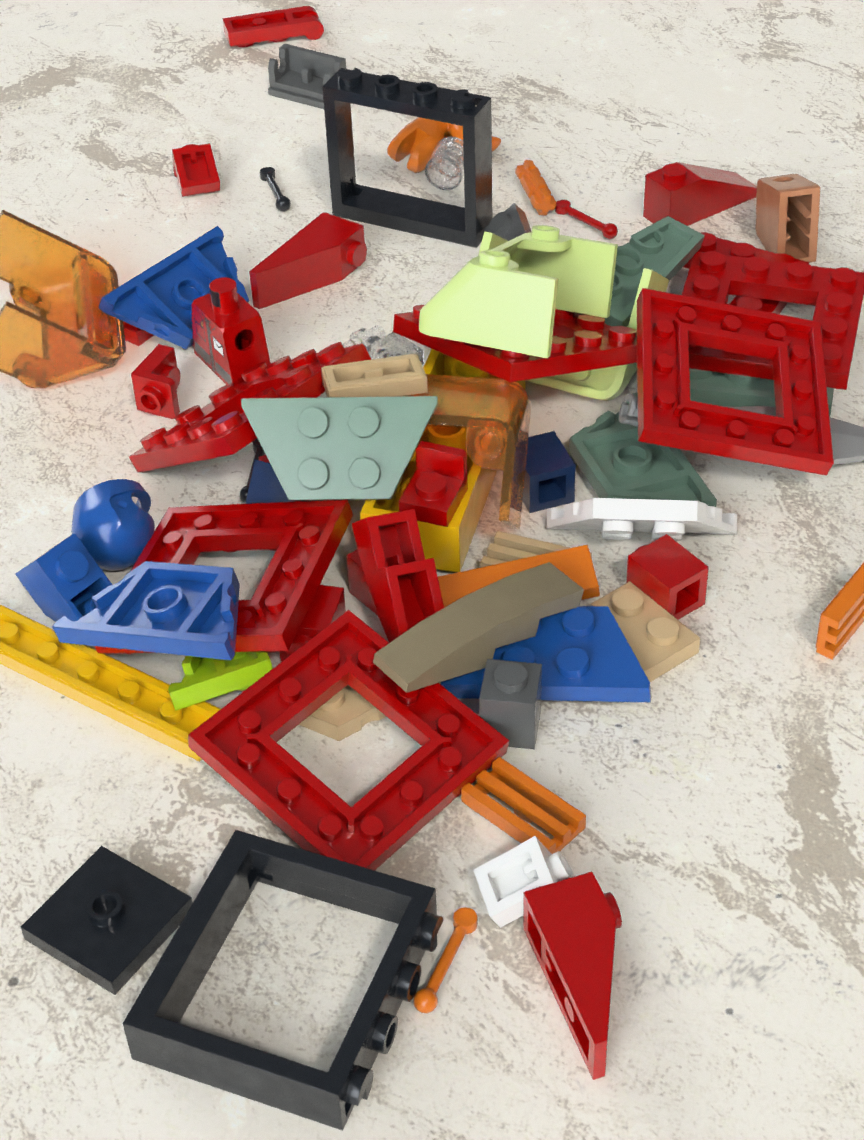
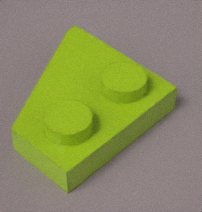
[168,651,273,711]

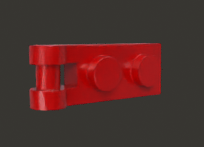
[222,6,324,47]

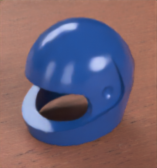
[71,479,155,571]

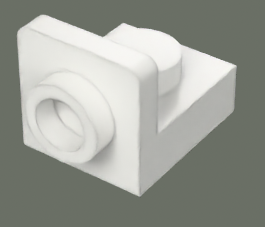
[474,836,575,928]

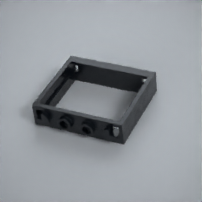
[322,68,493,248]
[123,830,444,1131]

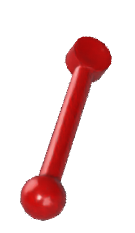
[555,200,618,239]

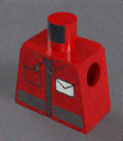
[191,277,271,387]

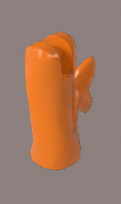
[387,117,501,173]

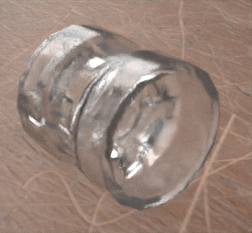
[425,137,464,191]

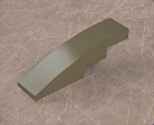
[373,562,584,693]

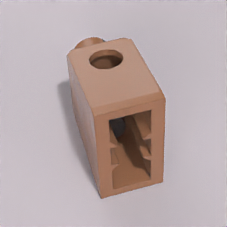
[755,174,821,263]

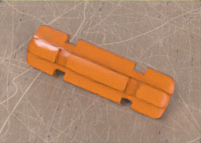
[515,160,556,216]

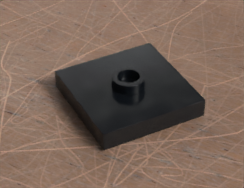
[21,846,193,995]

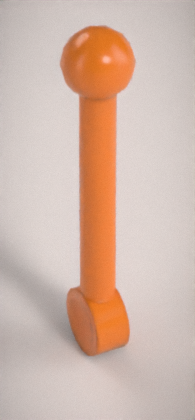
[413,907,478,1013]

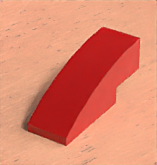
[352,509,444,643]

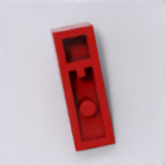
[643,162,757,226]
[249,212,367,309]
[523,872,622,1080]

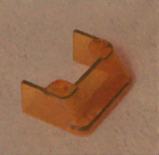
[0,210,126,388]
[407,374,531,529]

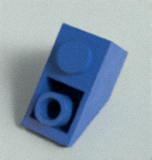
[15,533,112,647]

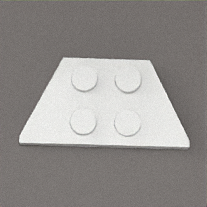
[547,498,737,541]

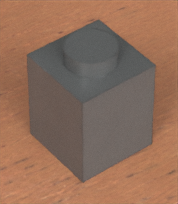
[479,659,542,750]

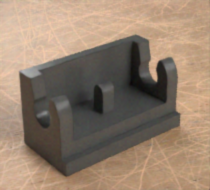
[268,43,346,109]

